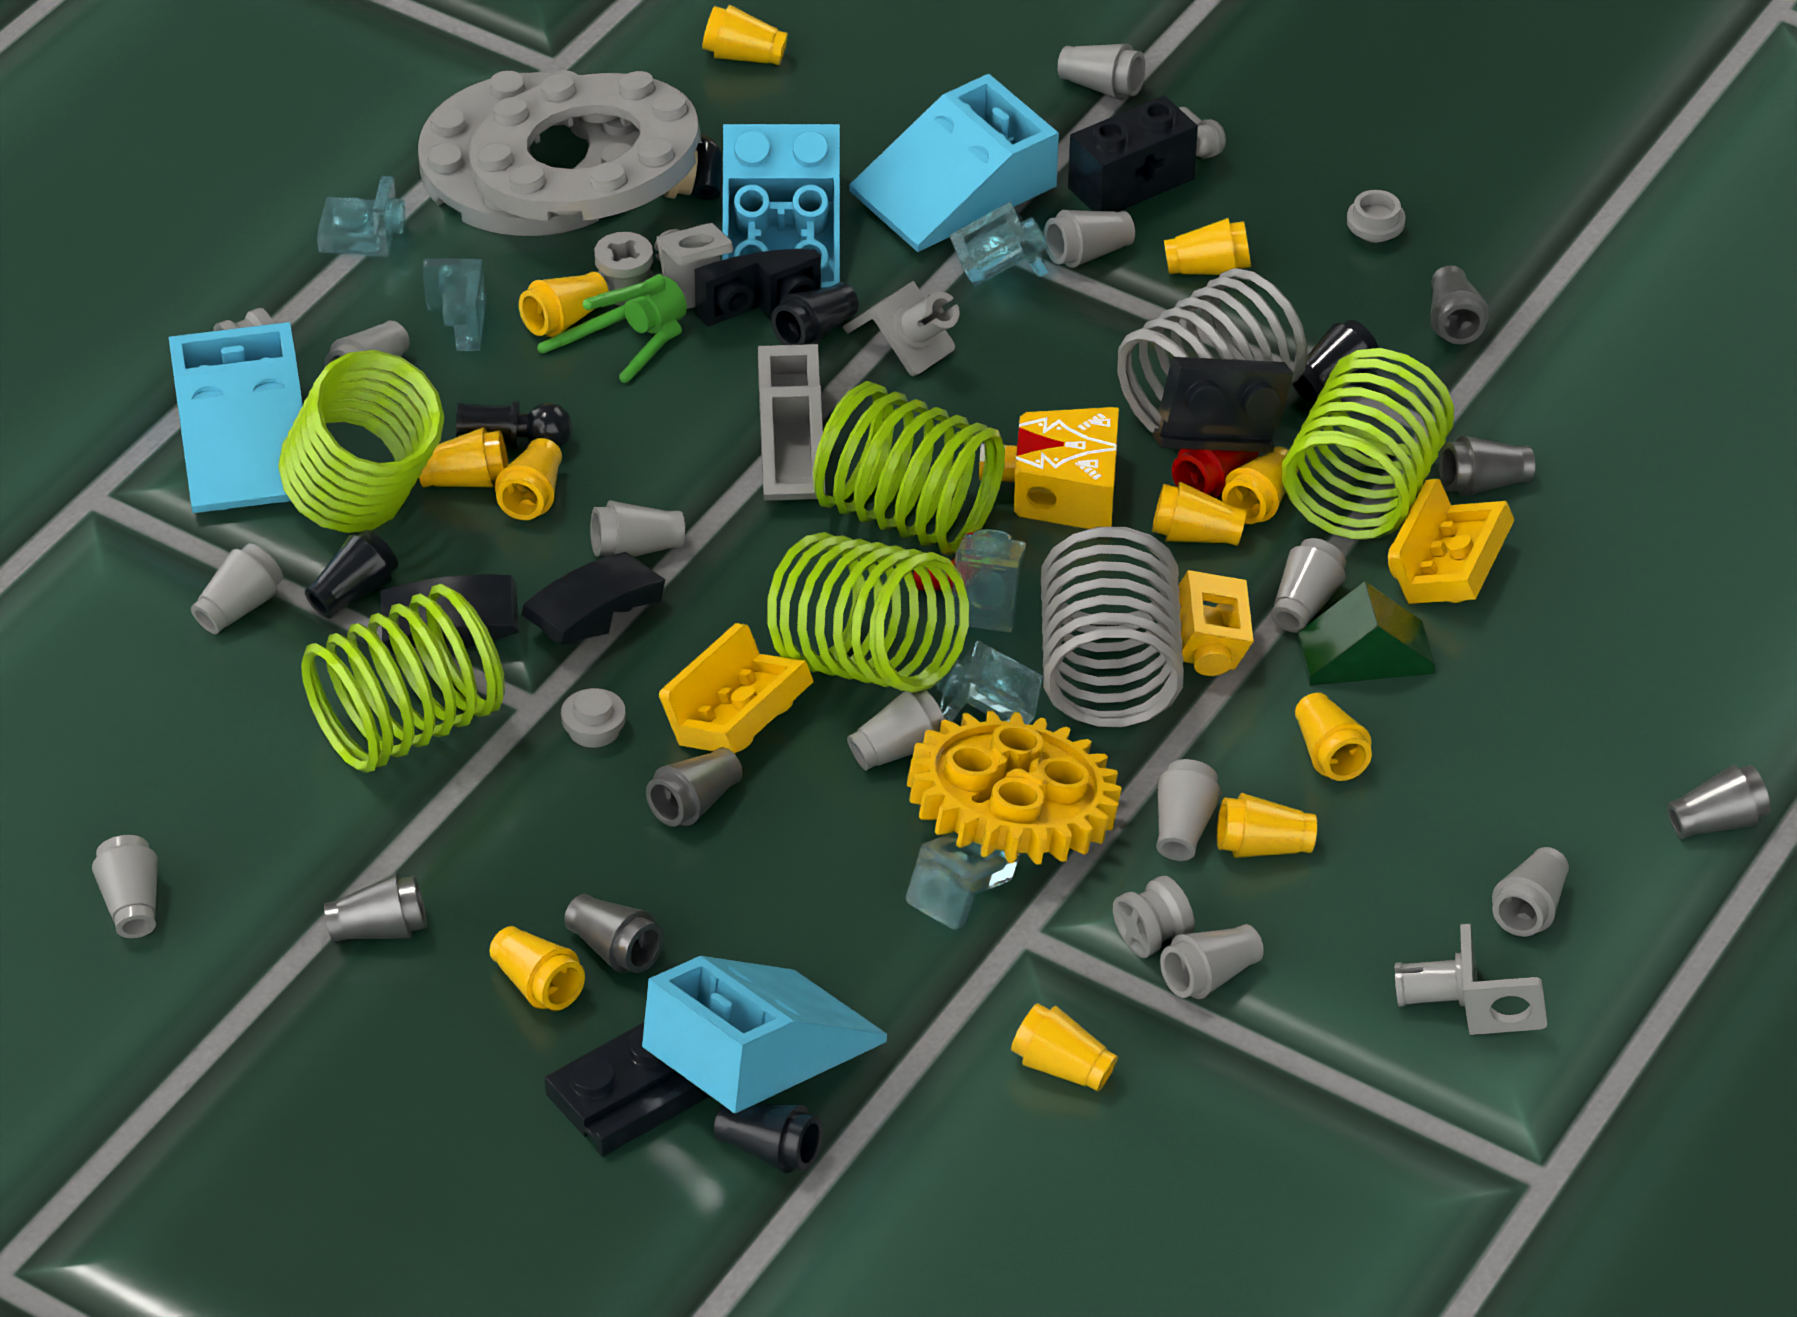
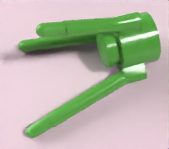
[537,274,687,383]

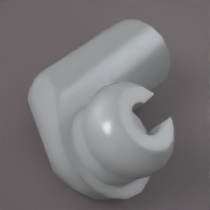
[1179,107,1226,160]

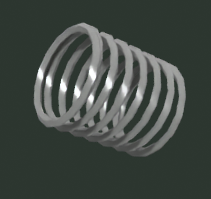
[1117,268,1308,433]
[1041,527,1184,727]

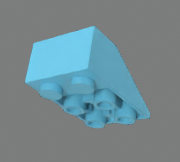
[849,74,1059,252]
[722,124,840,288]
[169,322,303,513]
[642,956,887,1114]

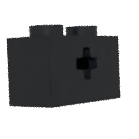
[1068,95,1198,212]

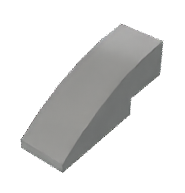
[758,344,825,501]

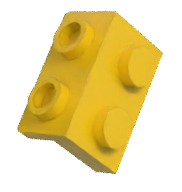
[1388,479,1515,604]
[659,623,814,754]

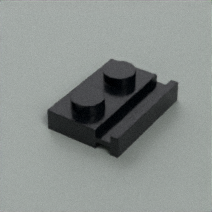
[1152,357,1294,452]
[545,1022,710,1157]

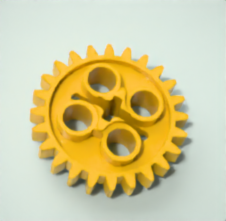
[907,711,1121,865]

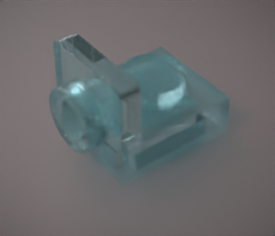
[317,176,405,257]
[950,201,1049,287]
[422,258,487,351]
[952,529,1026,633]
[936,641,1043,724]
[906,832,1019,930]

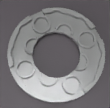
[418,70,640,236]
[469,71,701,221]

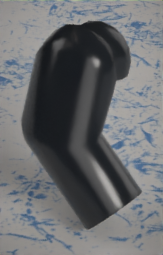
[692,133,723,200]

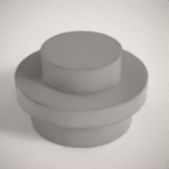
[1347,190,1405,243]
[561,688,626,748]

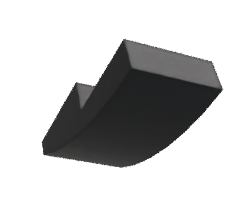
[694,249,821,327]
[521,552,666,645]
[380,574,519,654]

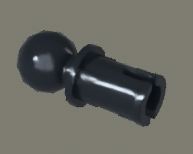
[456,401,573,449]

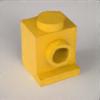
[1178,570,1254,676]

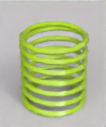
[1282,348,1455,540]
[278,350,445,533]
[813,381,1005,556]
[767,532,969,693]
[301,584,505,773]

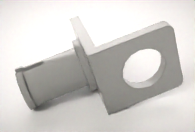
[654,223,733,309]
[843,281,960,376]
[1395,923,1547,1035]

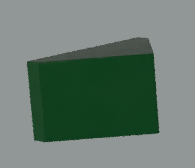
[1297,581,1435,685]

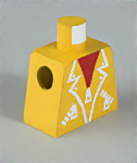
[979,407,1119,529]

